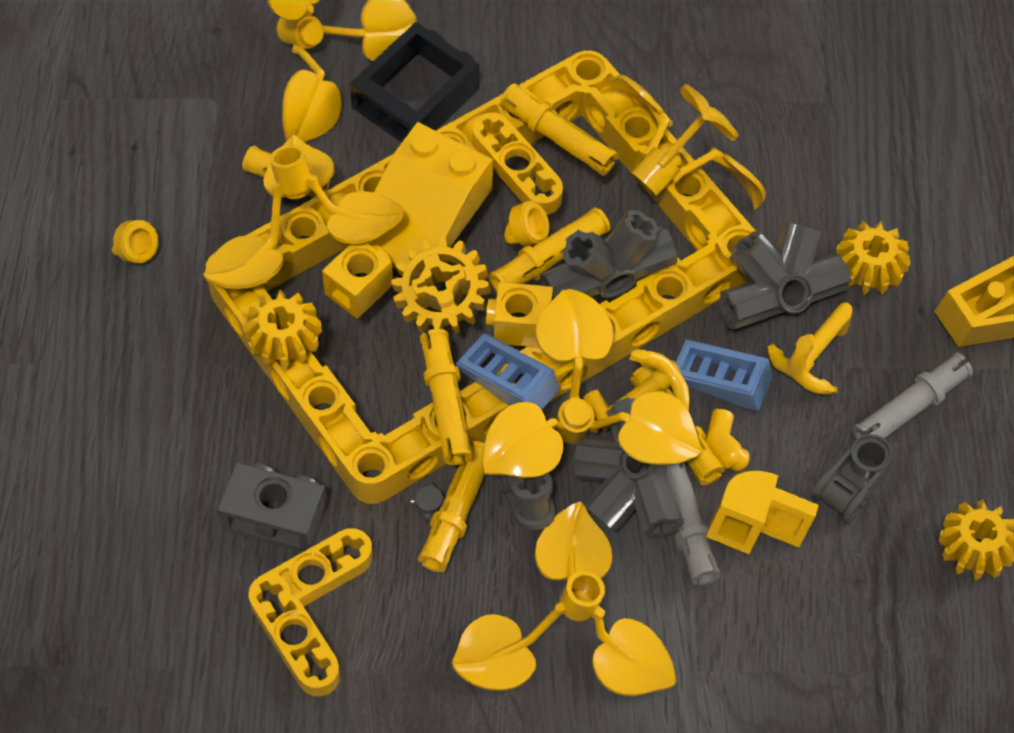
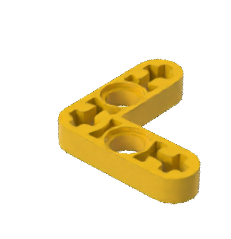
[248,528,373,697]

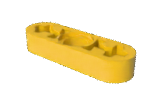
[473,112,563,215]

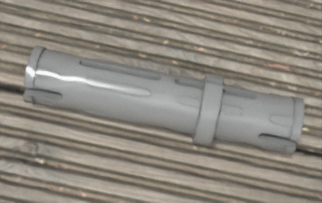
[852,352,973,439]
[670,462,721,586]

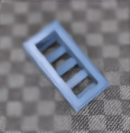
[456,333,559,410]
[676,339,773,411]

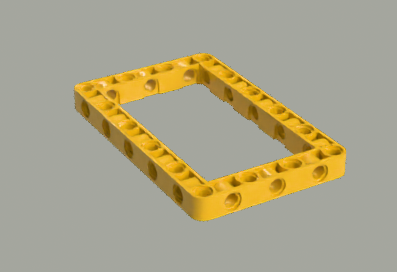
[205,51,756,504]

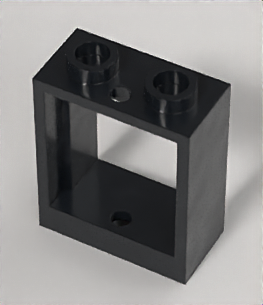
[350,21,479,143]

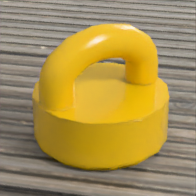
[504,201,549,246]
[112,220,159,263]

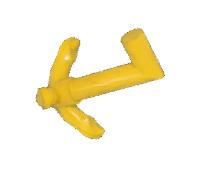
[767,302,852,395]
[583,349,690,432]

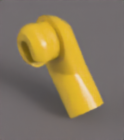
[706,409,750,472]

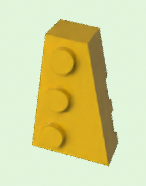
[934,256,1014,347]

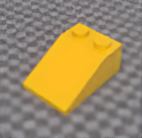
[349,122,493,279]

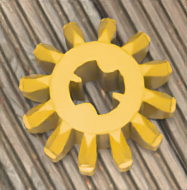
[836,221,910,296]
[243,290,322,370]
[938,499,1014,582]

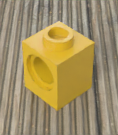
[322,242,393,319]
[486,282,553,348]

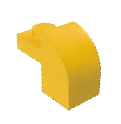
[706,471,818,554]

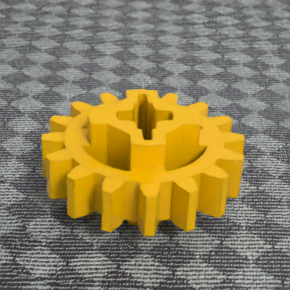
[391,237,491,334]

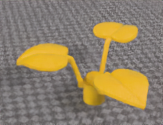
[267,0,417,142]
[605,75,766,210]
[203,134,404,289]
[483,289,701,479]
[451,501,676,696]

